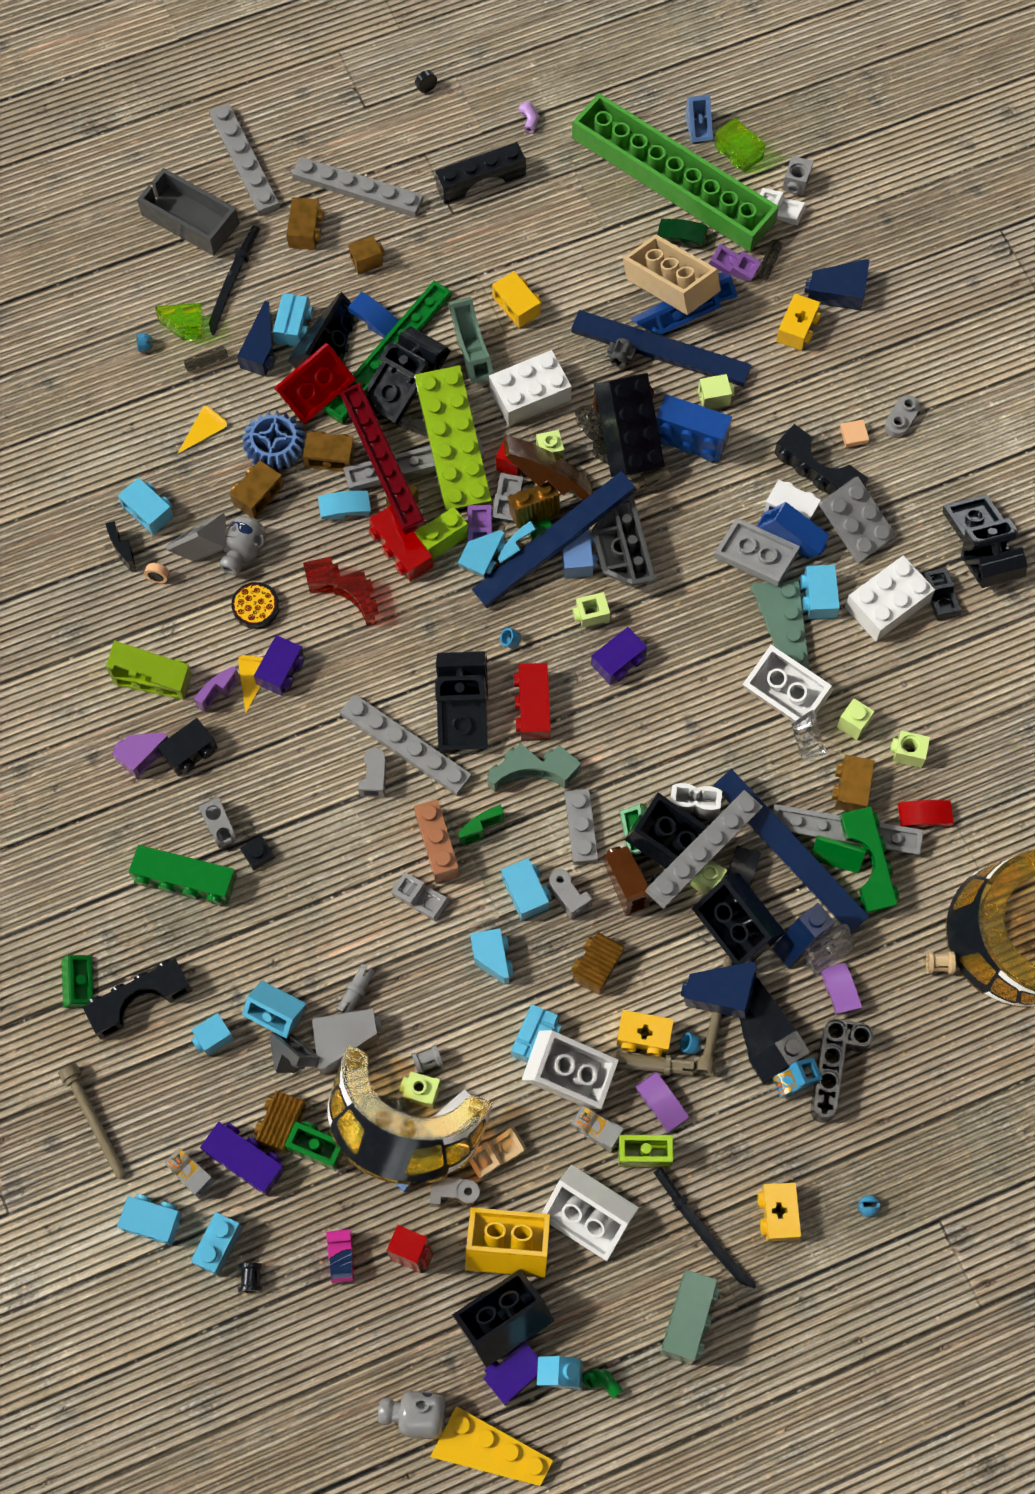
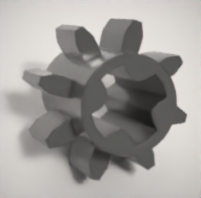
[607,338,636,367]

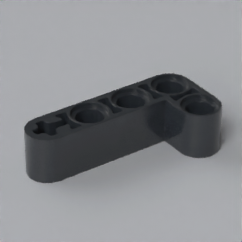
[810,1019,874,1123]

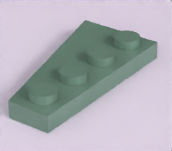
[750,581,809,670]

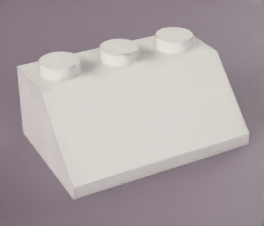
[542,1165,639,1261]

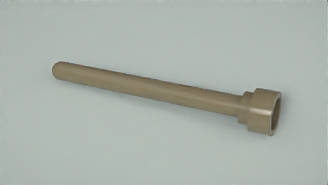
[694,956,734,1076]
[58,1064,126,1179]

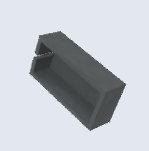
[137,168,240,256]

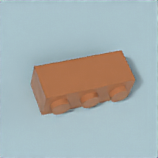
[414,799,460,883]

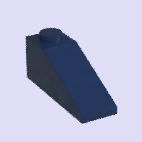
[237,301,275,376]

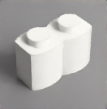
[670,783,722,819]

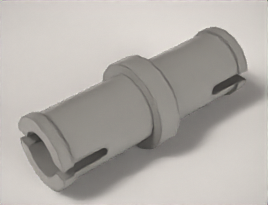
[336,964,375,1013]

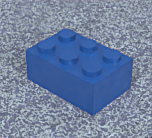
[656,394,732,462]

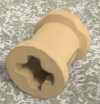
[926,951,956,974]

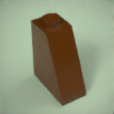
[603,846,651,916]

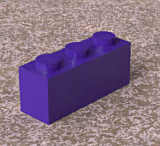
[200,1122,285,1196]

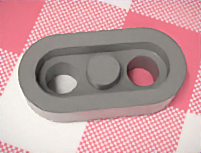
[885,395,920,438]

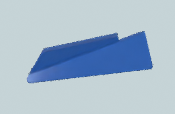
[631,272,738,335]

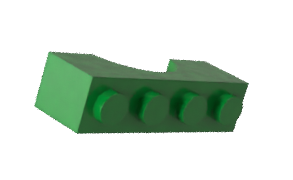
[839,806,900,913]

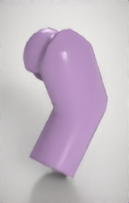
[519,102,539,134]

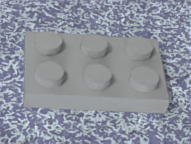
[818,476,896,563]
[714,518,800,587]

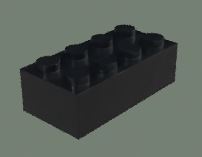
[594,373,665,477]

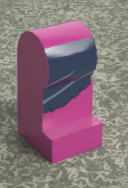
[326,1229,354,1284]

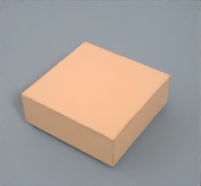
[840,420,869,448]

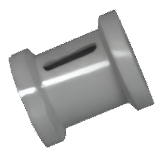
[411,1044,443,1075]

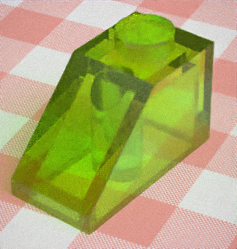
[155,303,205,341]

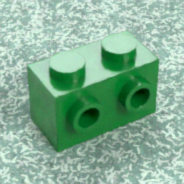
[285,1122,344,1172]

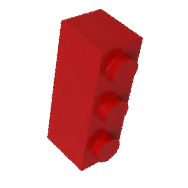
[368,505,433,581]
[514,663,551,741]
[386,1225,434,1273]

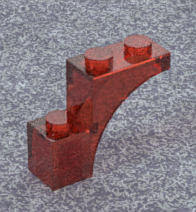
[303,556,379,626]

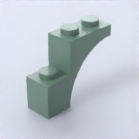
[448,297,494,384]
[487,743,581,792]

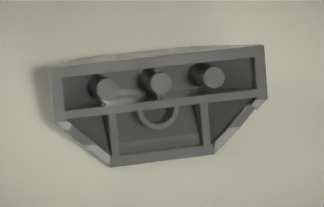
[592,495,656,586]

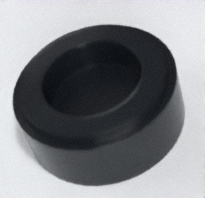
[415,70,437,93]

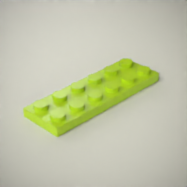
[414,365,492,512]

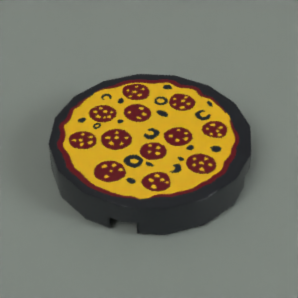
[231,582,279,629]

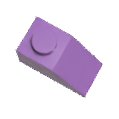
[112,733,168,779]

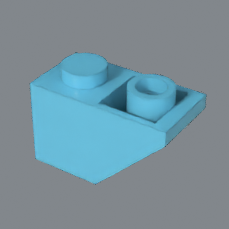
[458,530,507,579]
[470,928,513,984]

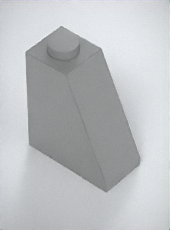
[312,1009,382,1075]

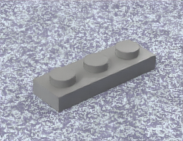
[564,789,598,865]

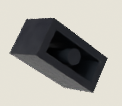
[157,718,218,776]

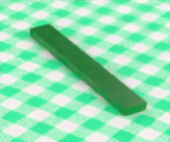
[324,281,452,425]

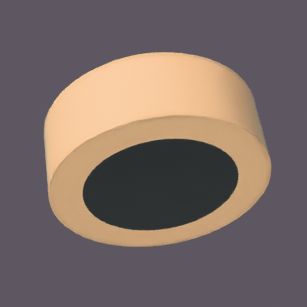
[144,563,169,584]

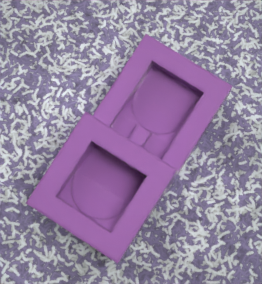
[708,243,761,281]
[468,505,492,541]
[194,666,240,712]
[820,963,862,1016]
[635,1072,689,1132]

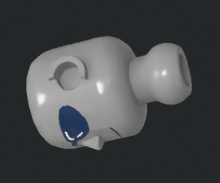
[220,516,266,575]
[378,1390,446,1439]

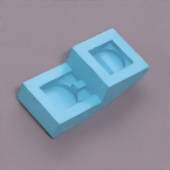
[318,491,371,520]
[498,521,537,563]

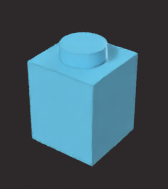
[191,1013,234,1056]

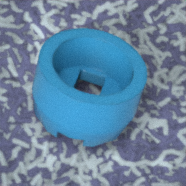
[137,333,153,352]
[500,628,521,648]
[680,1032,702,1054]
[858,1195,880,1217]

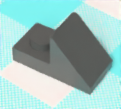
[270,1033,320,1073]

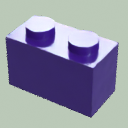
[591,627,647,685]
[254,635,305,696]
[483,1342,538,1406]

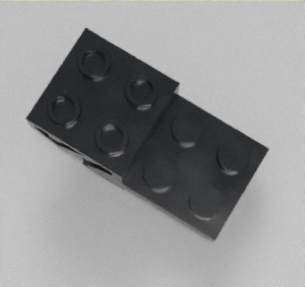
[364,326,451,425]
[943,494,1028,588]
[435,651,488,750]

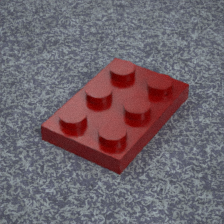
[274,343,356,424]

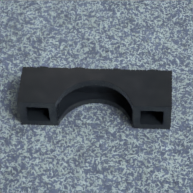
[435,142,526,204]
[774,424,868,495]
[83,958,193,1040]

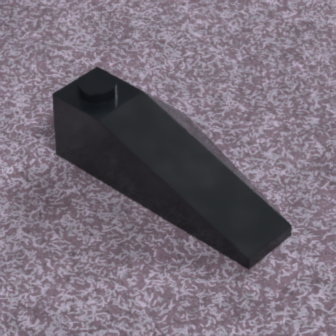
[288,292,355,369]
[739,976,811,1085]

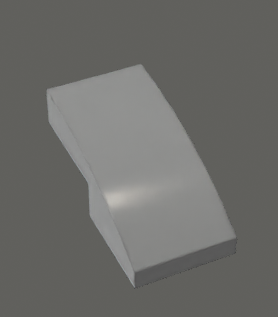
[492,473,524,521]
[391,872,449,922]

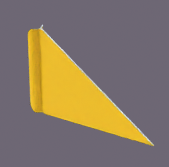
[177,406,227,454]
[238,655,264,713]

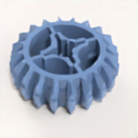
[243,411,305,471]

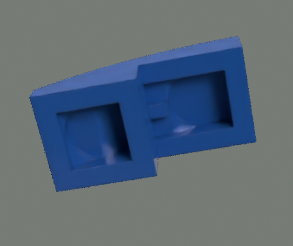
[348,291,398,338]

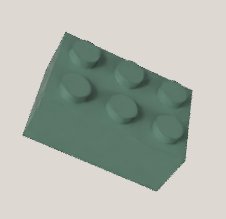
[660,1270,720,1365]

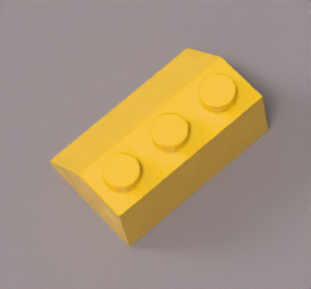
[465,1207,550,1277]

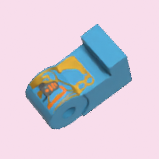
[772,1057,823,1098]

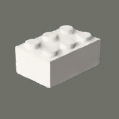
[489,350,572,426]
[845,555,935,642]
[743,645,833,730]
[522,1030,618,1109]

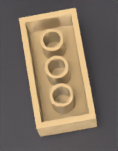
[623,235,721,315]

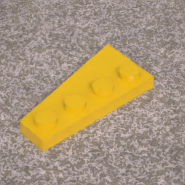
[430,1406,553,1486]

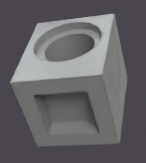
[782,155,813,196]

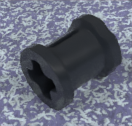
[238,1263,262,1293]

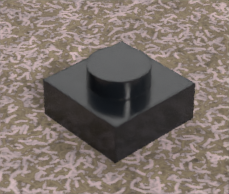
[240,835,275,871]

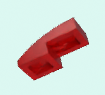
[898,800,954,829]

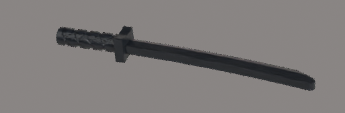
[209,225,260,335]
[653,1166,756,1288]

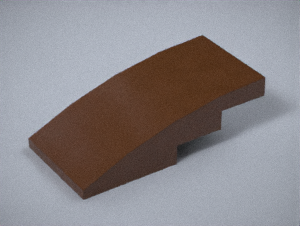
[503,435,593,501]

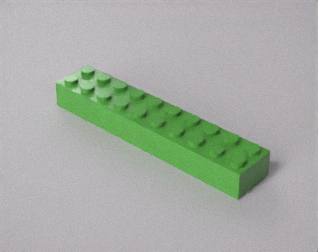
[572,93,779,252]

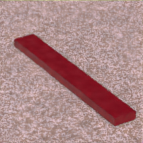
[339,382,426,535]

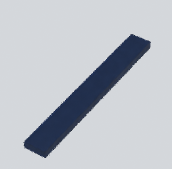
[571,310,752,387]
[472,471,637,608]
[713,768,869,934]

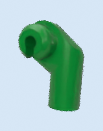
[583,1369,623,1399]

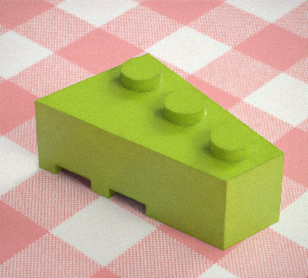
[106,640,192,700]

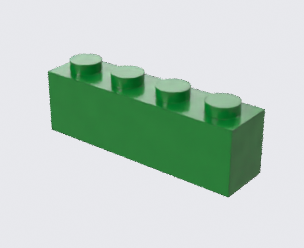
[128,845,237,905]

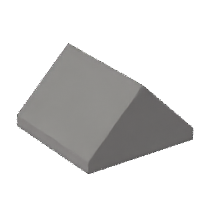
[165,513,226,561]

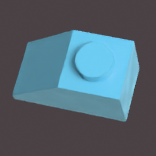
[537,1356,583,1390]

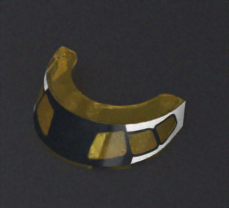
[945,849,1035,1008]
[327,1045,494,1185]

